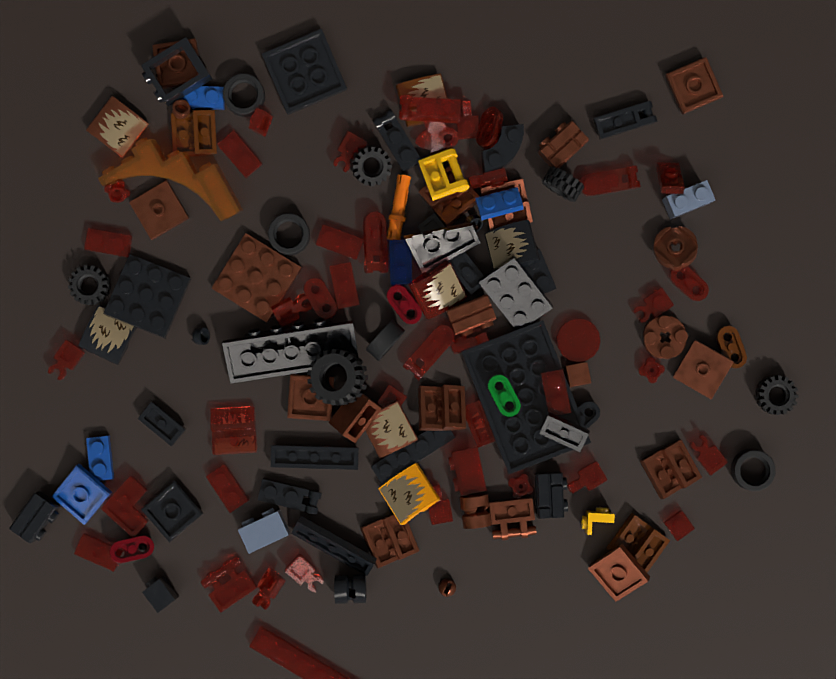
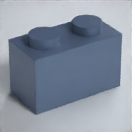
[662,180,715,219]
[238,508,291,554]

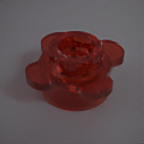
[104,180,130,203]
[639,357,665,383]
[508,474,533,499]

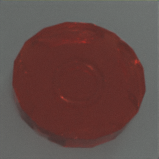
[556,319,601,362]

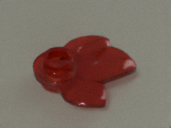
[415,117,459,156]

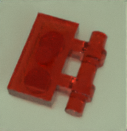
[200,557,258,613]

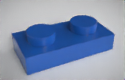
[180,86,225,110]
[475,187,524,221]
[86,435,114,481]

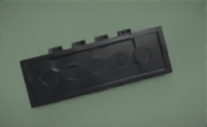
[222,318,359,384]

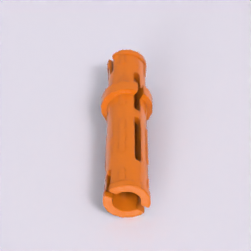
[387,174,411,241]

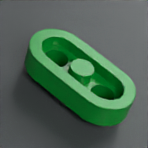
[488,375,521,417]

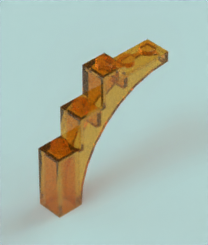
[98,137,243,221]

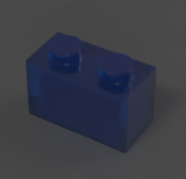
[389,240,413,286]

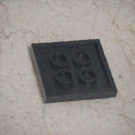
[262,29,347,115]
[103,254,191,339]

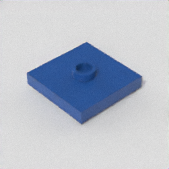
[51,464,112,525]

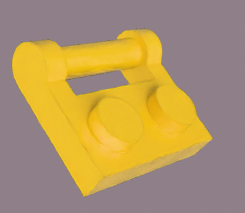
[418,149,469,201]

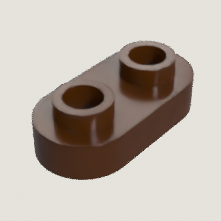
[716,326,747,368]

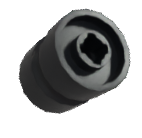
[334,574,367,604]

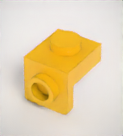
[581,507,615,535]

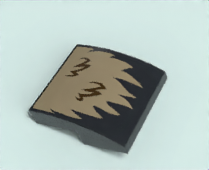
[484,220,540,269]
[78,305,137,365]

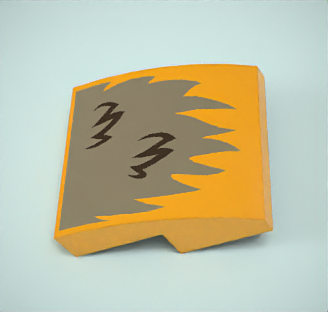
[378,463,440,525]

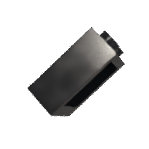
[141,37,212,107]

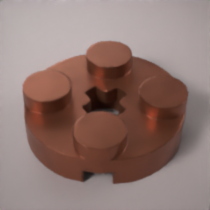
[654,226,698,271]
[643,316,688,359]

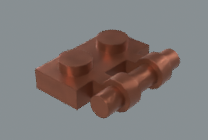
[489,497,536,540]

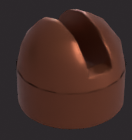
[172,100,190,119]
[439,578,456,597]

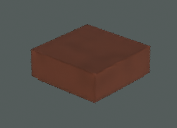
[565,362,591,387]

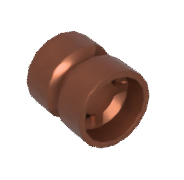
[460,494,491,529]

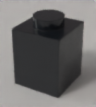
[142,576,179,613]

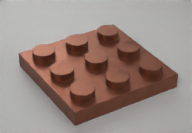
[212,233,302,323]

